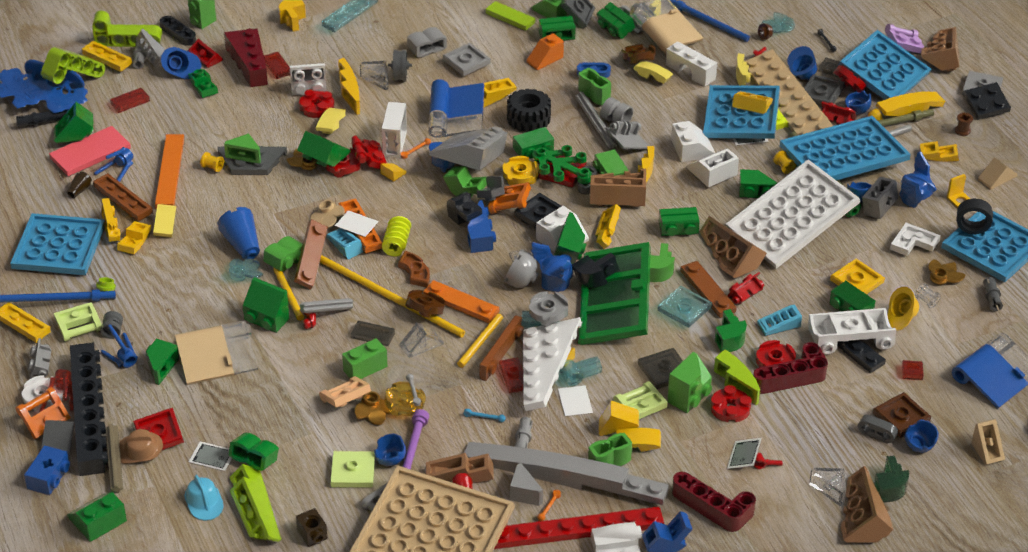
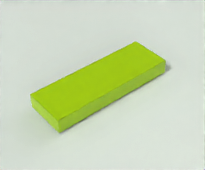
[485,1,536,31]

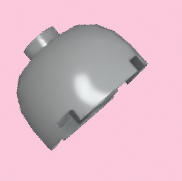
[504,249,539,288]

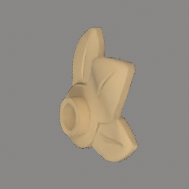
[310,199,345,228]

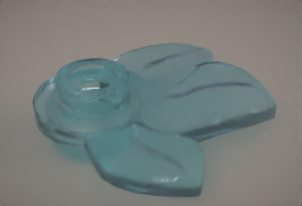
[762,12,795,33]
[229,258,263,281]

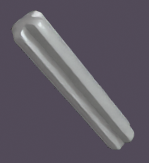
[300,298,353,313]

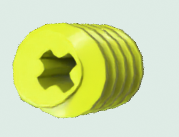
[382,216,411,257]

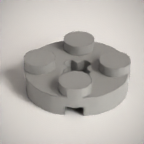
[529,291,568,326]

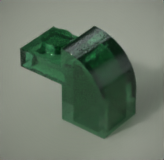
[874,455,909,503]

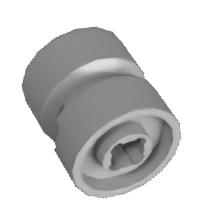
[600,97,634,122]

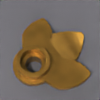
[286,149,318,171]
[928,259,966,285]
[355,391,395,425]

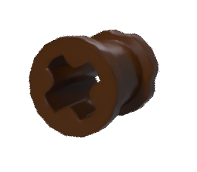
[955,113,973,136]

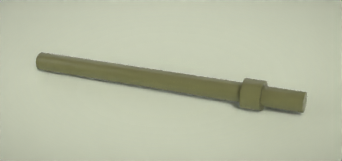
[878,109,934,127]

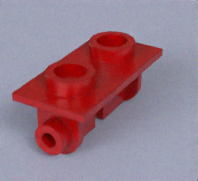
[821,101,856,124]
[727,272,764,304]

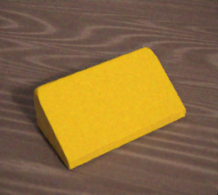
[732,91,773,114]

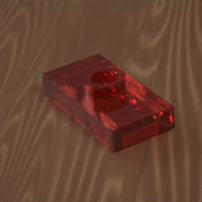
[499,357,524,393]

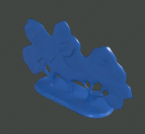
[0,59,88,113]

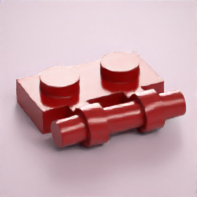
[351,136,387,169]

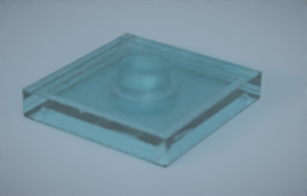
[657,286,712,328]

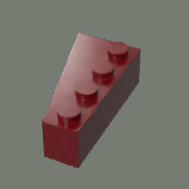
[224,28,268,87]

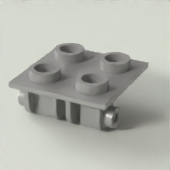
[604,121,649,150]

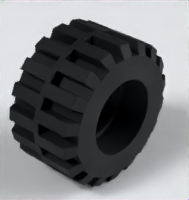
[507,89,551,132]

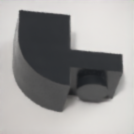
[447,191,483,225]
[572,253,620,288]

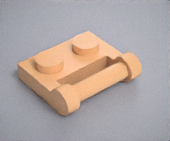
[319,376,371,407]

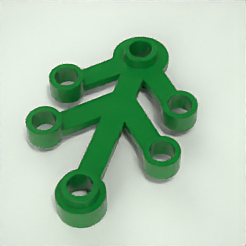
[533,145,592,184]

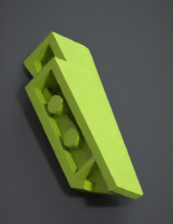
[229,464,281,542]

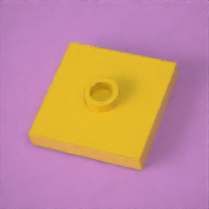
[830,258,885,294]

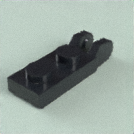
[837,340,886,373]

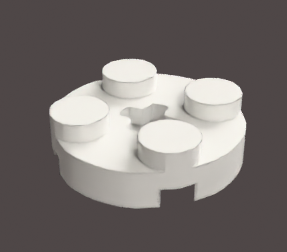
[21,375,64,413]

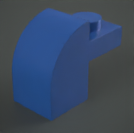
[642,511,693,552]

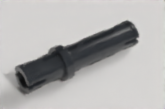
[16,110,68,128]

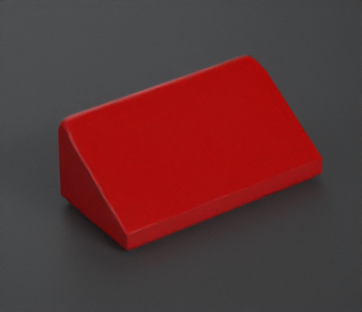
[188,38,224,68]

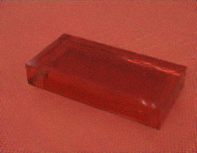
[264,51,290,79]
[110,87,150,113]

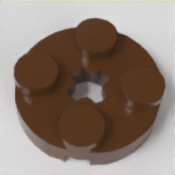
[621,44,656,64]
[405,290,445,317]

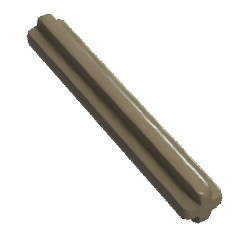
[106,424,123,493]

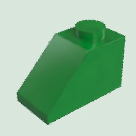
[146,338,179,385]

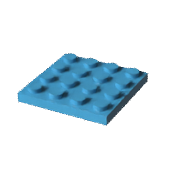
[838,30,931,100]
[703,85,780,139]
[941,211,1028,282]
[10,213,105,275]

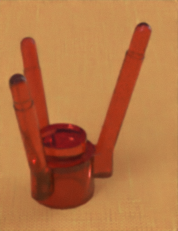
[39,369,74,412]

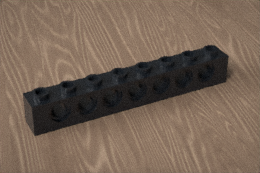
[70,342,108,476]

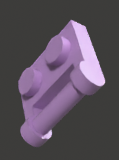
[885,24,924,54]

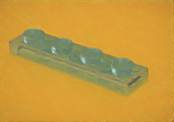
[322,0,378,32]

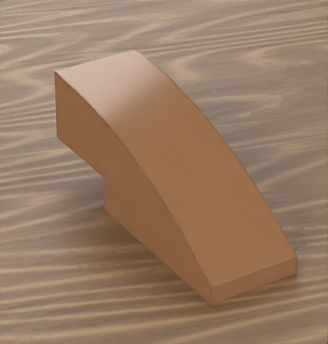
[426,453,494,483]

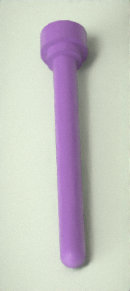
[403,409,429,469]

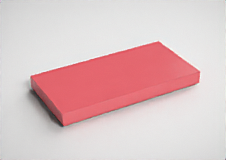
[49,126,131,176]

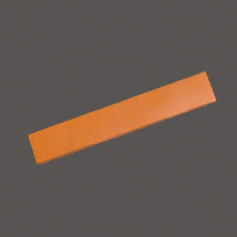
[155,134,185,209]

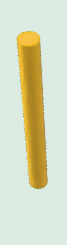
[273,268,304,321]
[457,314,503,368]

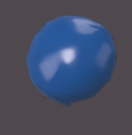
[845,91,872,115]
[847,182,872,203]
[904,420,939,453]
[374,433,406,466]

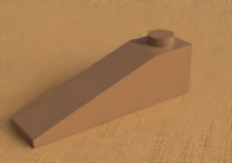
[921,27,960,71]
[699,216,767,278]
[841,466,893,543]

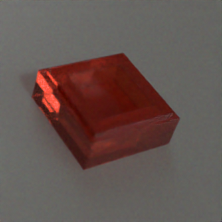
[902,360,924,380]

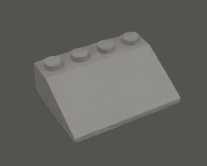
[429,127,508,170]

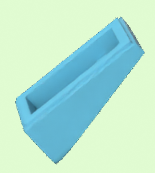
[327,228,363,259]
[757,305,802,336]

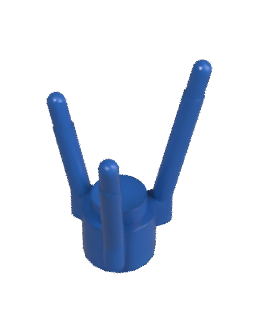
[94,147,133,182]
[101,325,138,368]

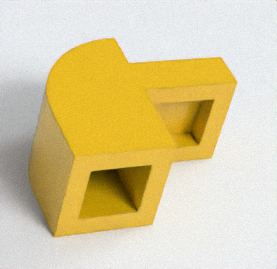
[279,0,306,32]

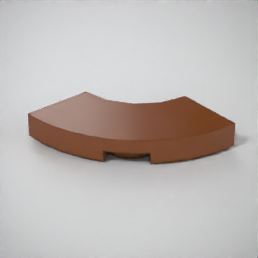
[398,251,430,288]

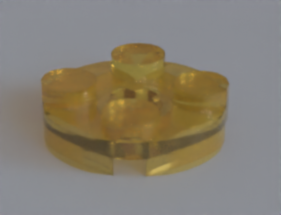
[384,382,426,416]

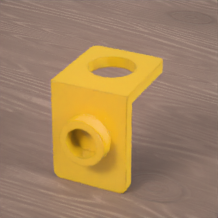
[946,174,970,209]

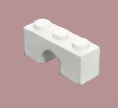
[666,41,717,87]

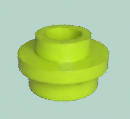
[96,277,116,291]

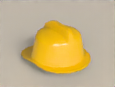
[887,287,919,331]

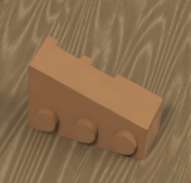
[590,168,646,207]

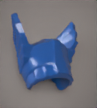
[899,151,937,208]
[531,242,573,292]

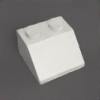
[671,121,715,162]
[536,206,589,252]

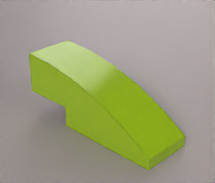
[714,349,760,405]

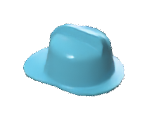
[184,475,224,521]

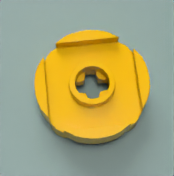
[503,156,539,185]

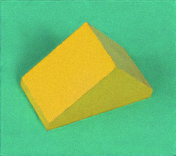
[599,401,639,436]

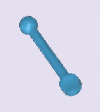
[463,409,506,422]

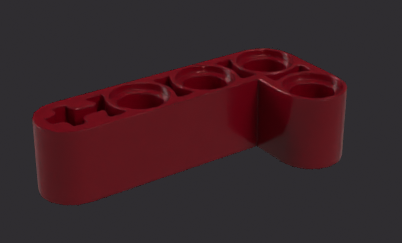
[753,342,828,394]
[672,472,756,532]

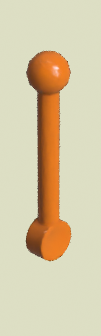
[401,138,431,159]
[537,490,561,521]

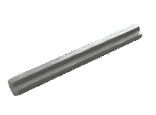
[575,92,617,150]

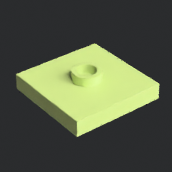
[331,451,375,488]

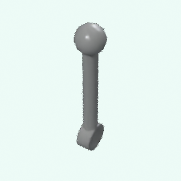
[406,374,421,406]

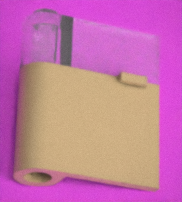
[629,0,704,54]
[174,320,258,385]

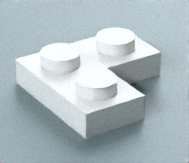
[890,223,941,256]

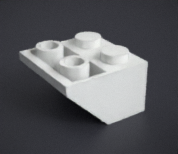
[290,63,327,96]
[687,149,739,187]

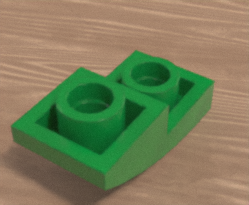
[188,69,218,98]

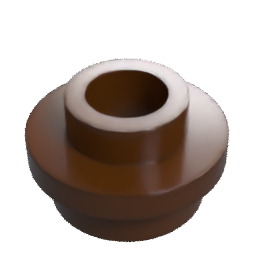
[758,23,773,40]

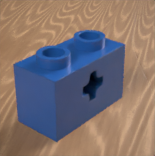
[24,445,70,495]

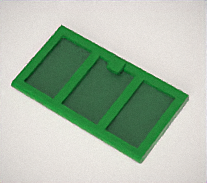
[578,242,651,345]

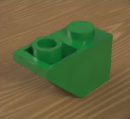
[739,169,777,198]

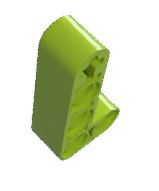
[92,10,162,47]
[41,47,105,84]

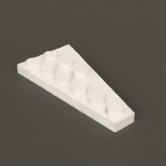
[523,317,582,411]

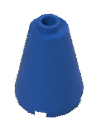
[217,207,260,260]

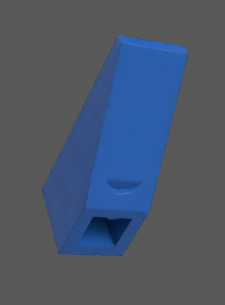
[467,200,496,253]

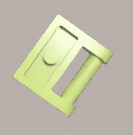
[54,302,102,342]
[613,381,668,419]

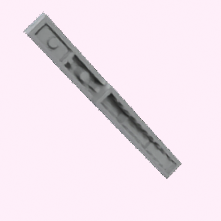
[464,442,669,505]

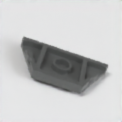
[217,146,287,175]

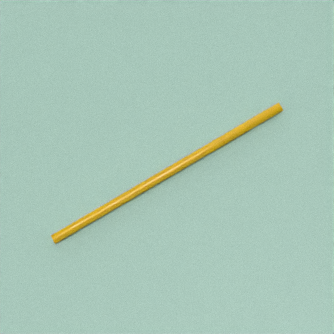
[320,255,465,338]

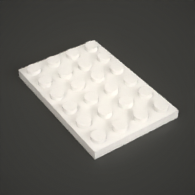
[726,160,860,269]

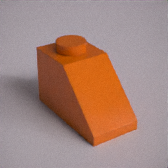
[526,33,564,70]

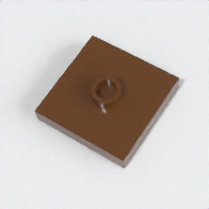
[873,392,931,438]

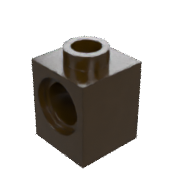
[296,508,328,547]

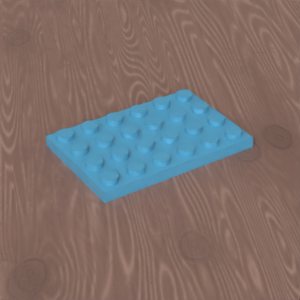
[779,116,911,181]

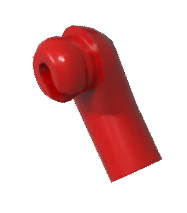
[302,312,316,329]

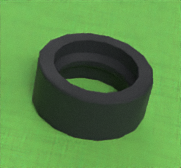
[956,198,993,234]

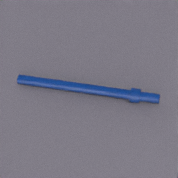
[665,0,750,42]
[0,289,116,303]

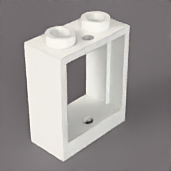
[382,102,407,158]

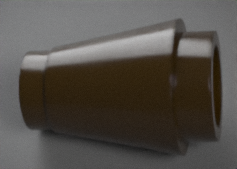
[66,171,92,198]

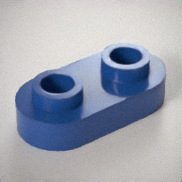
[576,62,611,78]

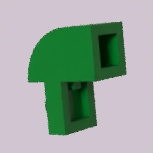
[715,309,747,352]

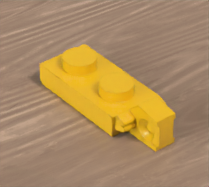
[101,198,120,242]
[595,204,621,249]

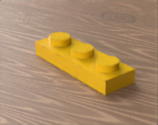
[82,41,132,72]
[0,302,51,343]

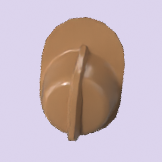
[119,429,163,464]

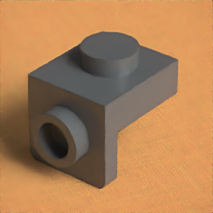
[476,176,505,201]

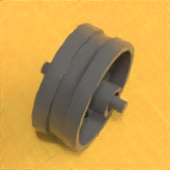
[388,50,412,81]

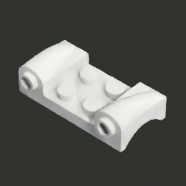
[808,308,896,354]
[591,522,642,552]

